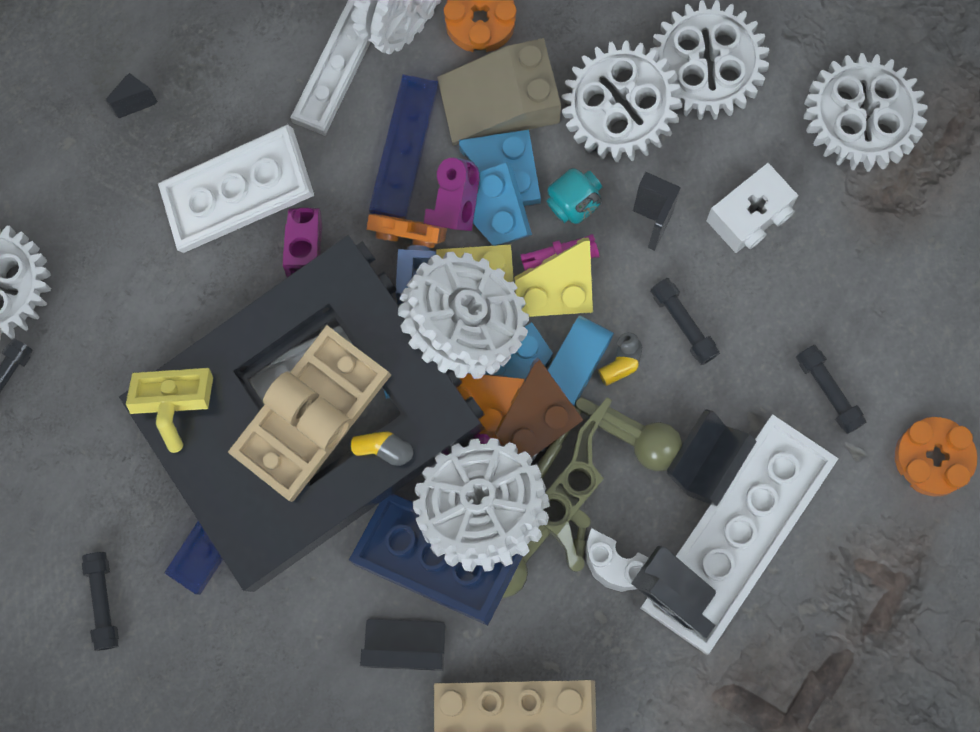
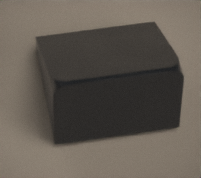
[105,73,158,118]

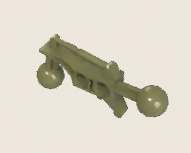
[502,397,683,598]

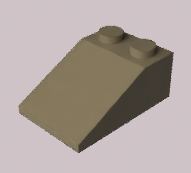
[437,38,561,146]

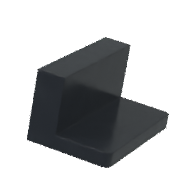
[633,171,681,251]
[667,409,757,507]
[631,545,716,639]
[360,619,446,671]

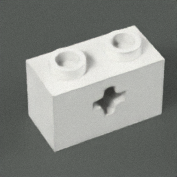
[706,163,799,253]

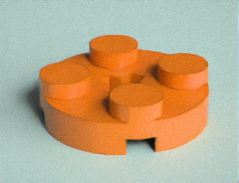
[444,0,516,52]
[895,417,977,496]

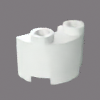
[585,528,648,592]

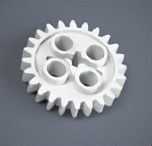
[649,0,769,120]
[561,41,682,162]
[803,53,928,172]
[0,225,51,340]

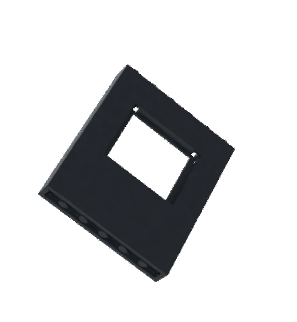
[119,235,485,592]

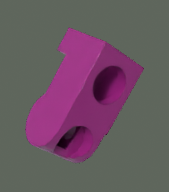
[423,158,480,231]
[283,208,322,278]

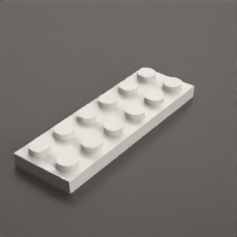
[640,414,839,655]

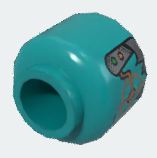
[546,168,603,224]

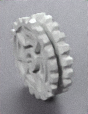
[351,0,441,54]
[398,252,529,379]
[413,438,550,571]

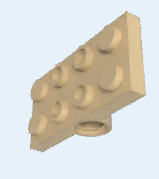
[228,325,391,502]
[434,680,596,732]

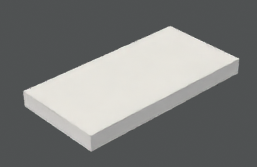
[158,125,315,253]

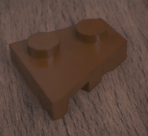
[495,357,583,457]

